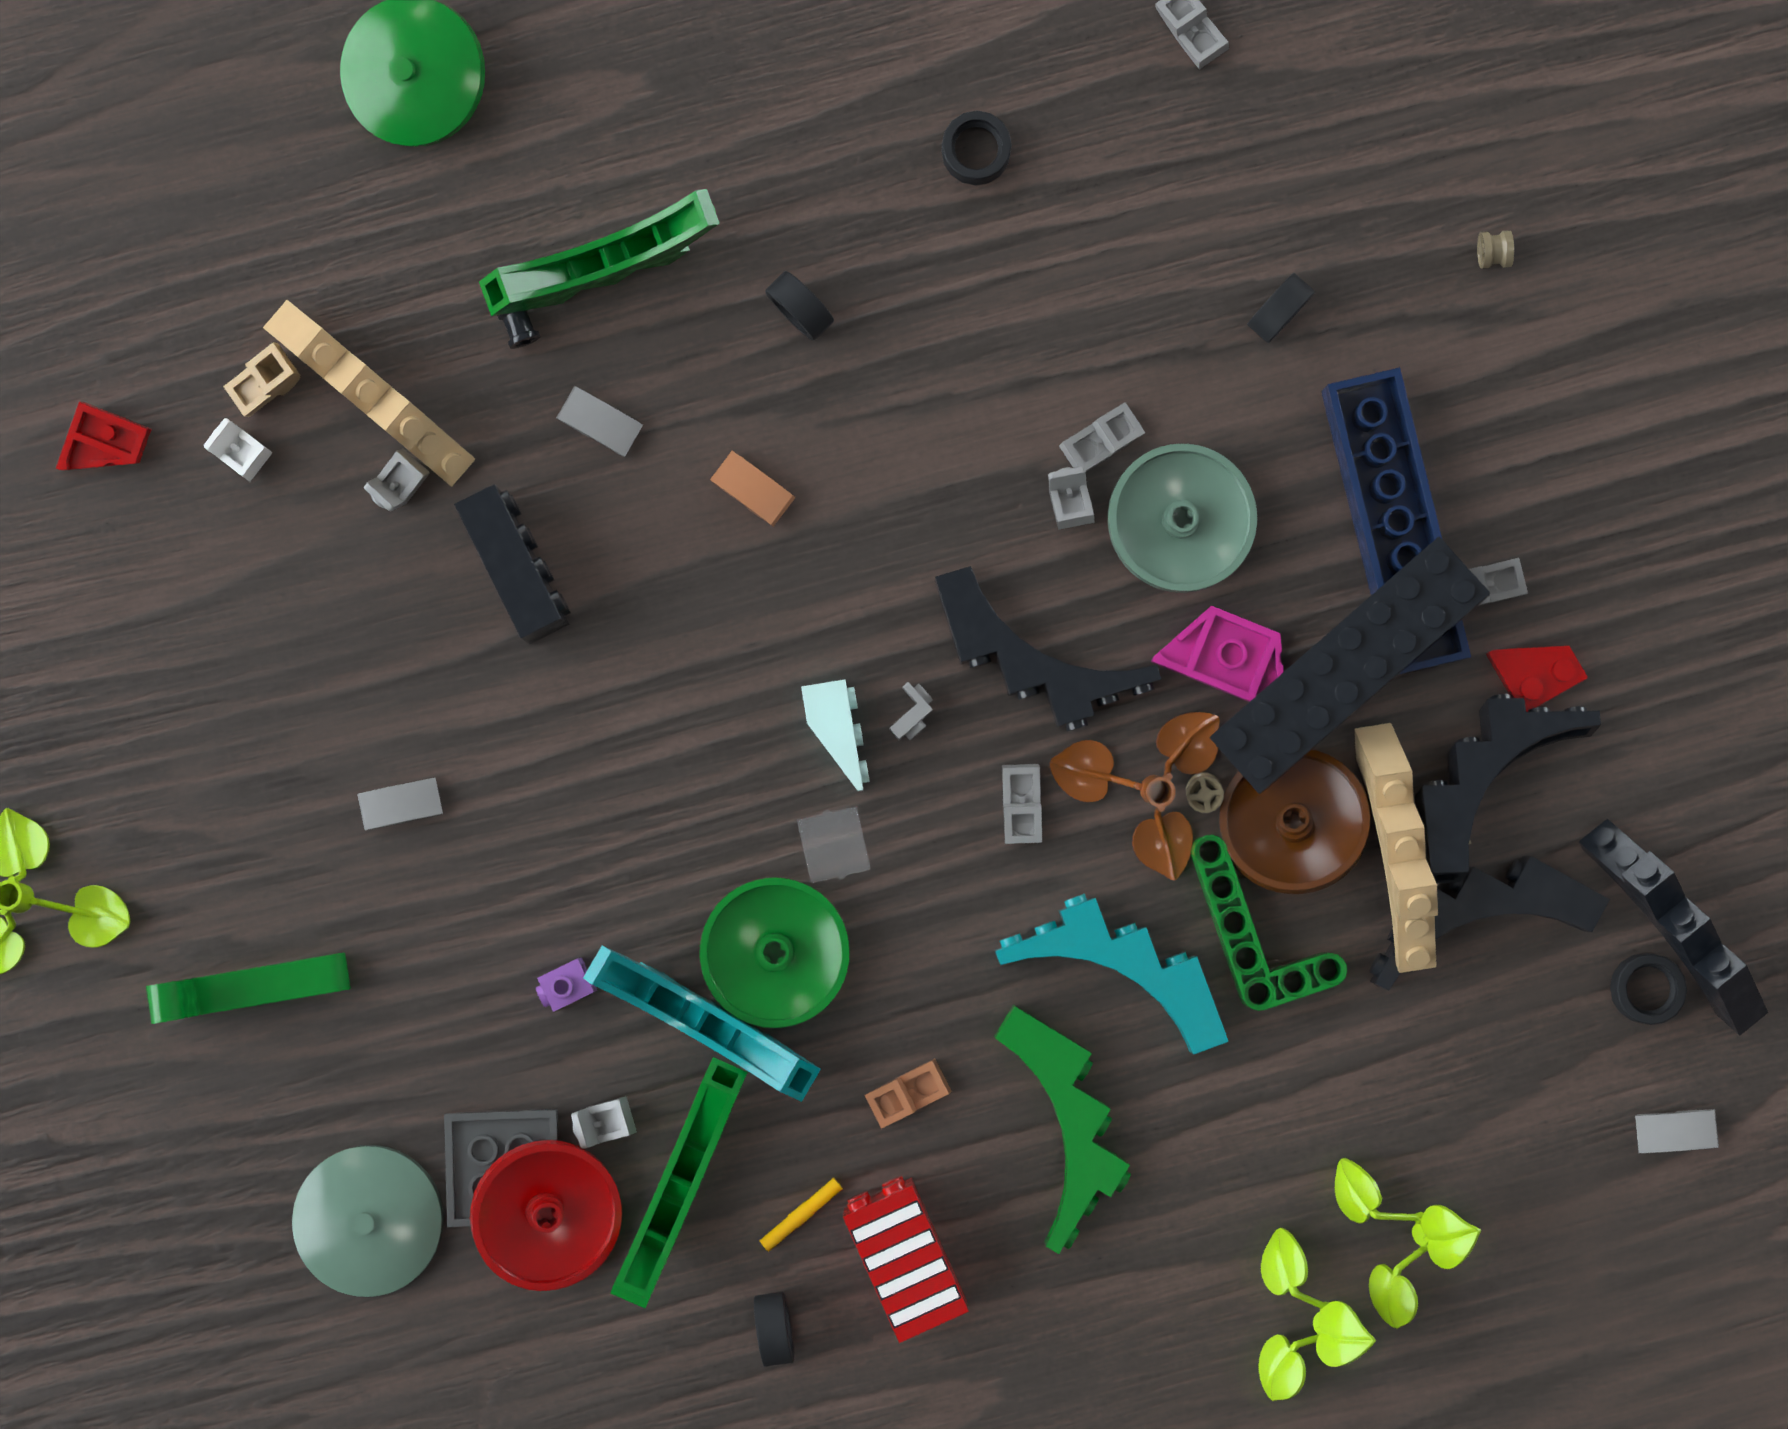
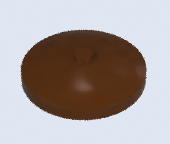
[1219,749,1370,894]

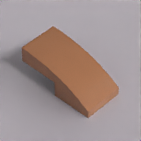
[710,451,795,527]
[864,1058,952,1129]

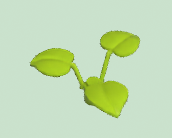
[0,808,131,975]
[1335,1158,1481,1329]
[1259,1228,1376,1401]

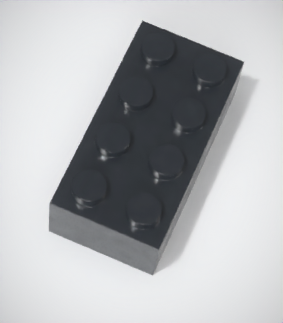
[454,484,571,644]

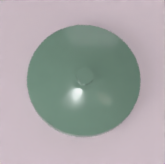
[1108,444,1257,593]
[292,1145,444,1297]

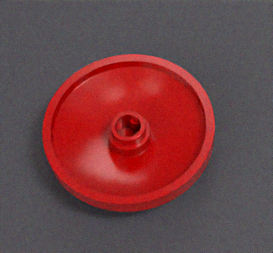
[470,1140,622,1291]

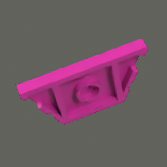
[1151,606,1284,702]

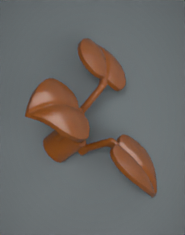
[1049,712,1220,880]

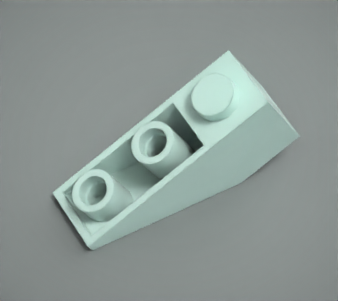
[801,679,870,792]

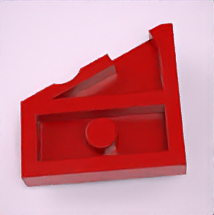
[56,402,152,470]
[1485,646,1588,712]

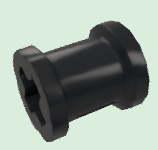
[497,310,541,349]

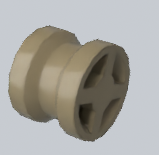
[1477,230,1514,269]
[1186,772,1224,813]

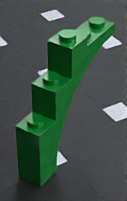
[479,189,720,316]
[994,1005,1131,1254]
[610,1057,748,1308]

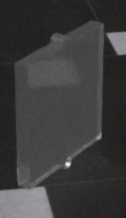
[797,806,871,883]

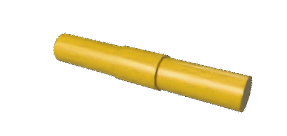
[759,1178,843,1252]

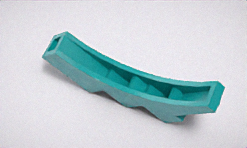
[994,893,1229,1054]
[583,945,821,1102]

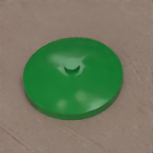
[340,0,485,147]
[700,878,850,1028]

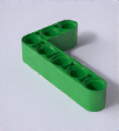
[1191,835,1347,1011]
[146,952,351,1024]

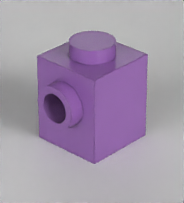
[536,957,598,1012]

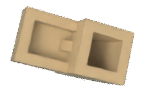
[223,342,300,417]

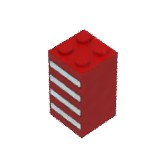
[843,1175,969,1343]

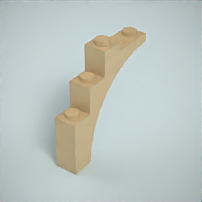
[263,300,475,487]
[1354,723,1438,973]

